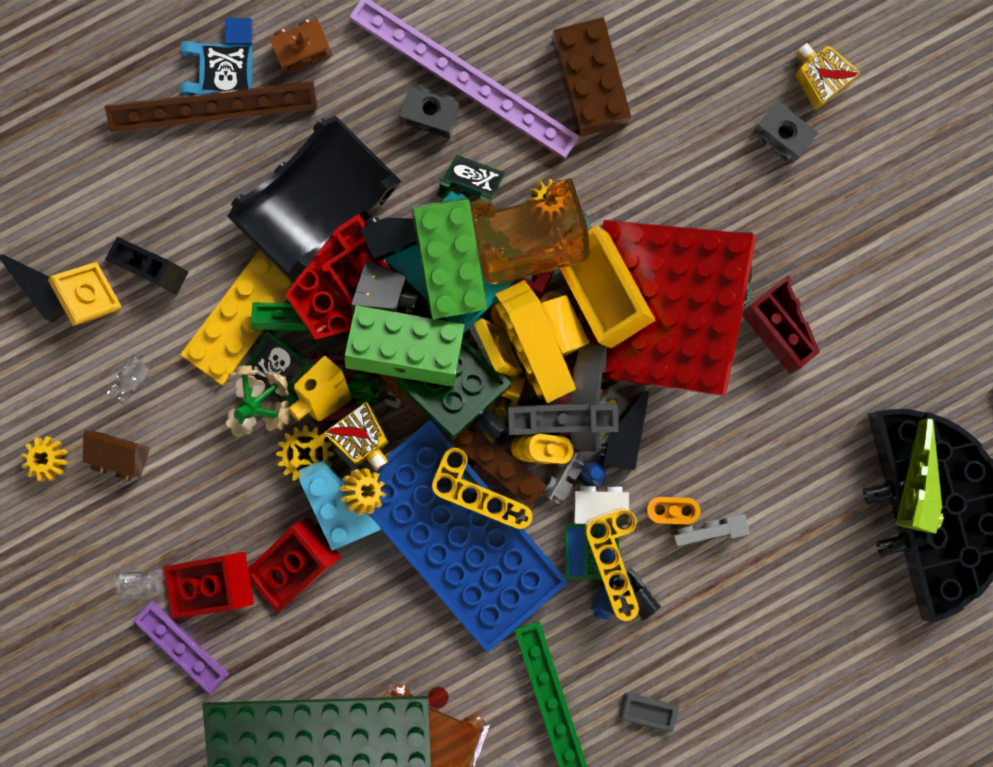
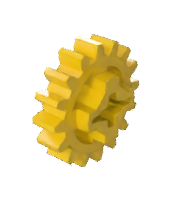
[276,425,335,481]

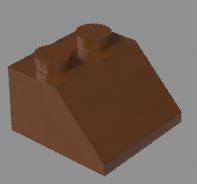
[83,430,150,481]

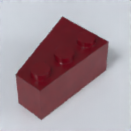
[742,275,820,374]

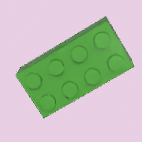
[411,198,487,319]
[345,305,464,387]

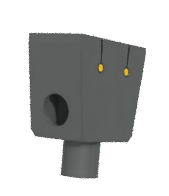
[351,261,419,315]

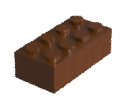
[552,17,631,137]

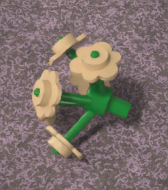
[226,364,292,437]

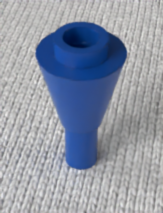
[580,461,606,487]
[590,579,616,620]

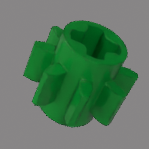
[348,373,381,406]

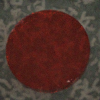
[428,687,449,708]

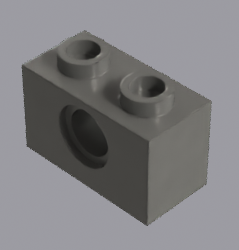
[400,87,460,139]
[753,101,818,163]

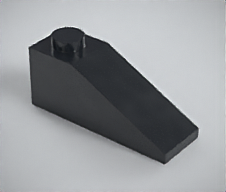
[360,217,417,263]
[105,237,189,295]
[0,254,66,323]
[598,391,649,471]

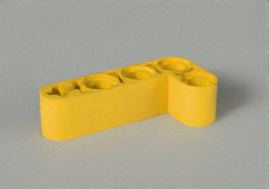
[432,447,533,529]
[584,508,639,621]

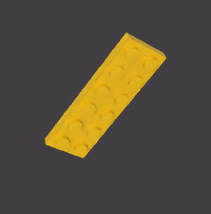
[180,249,293,386]

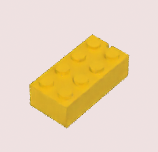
[553,225,655,349]
[495,280,576,403]

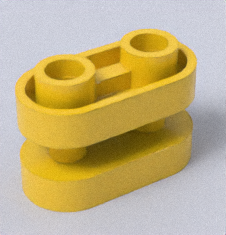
[511,434,573,464]

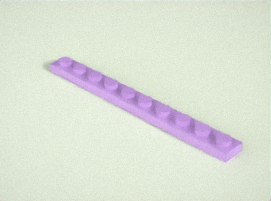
[349,0,580,160]

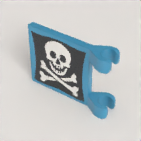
[180,41,253,96]

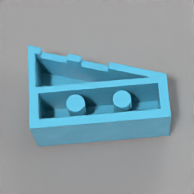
[299,460,381,550]

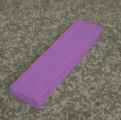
[133,601,229,695]

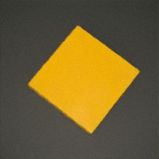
[48,262,122,326]
[474,318,522,377]

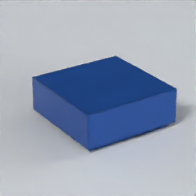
[225,18,253,46]

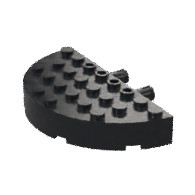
[862,409,993,623]

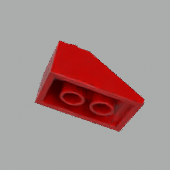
[248,517,342,613]
[163,552,254,619]

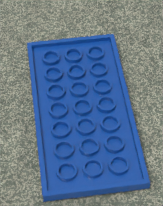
[361,419,569,653]

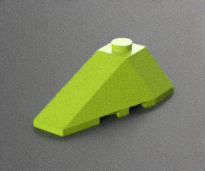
[896,419,943,534]

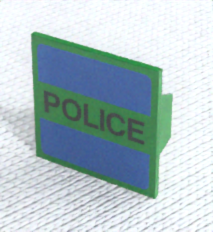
[565,525,620,579]

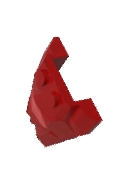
[284,214,411,340]

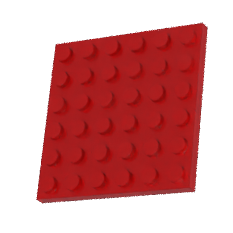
[573,220,757,397]

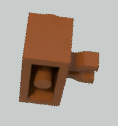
[269,18,332,74]

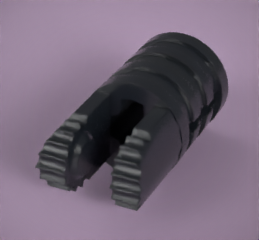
[613,568,661,621]

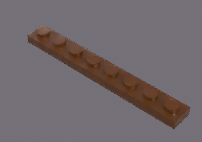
[105,81,318,132]
[367,372,548,507]

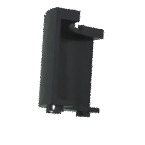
[227,115,402,283]

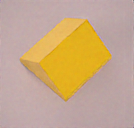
[541,295,590,358]

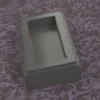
[620,692,679,732]

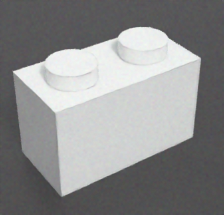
[573,486,629,525]

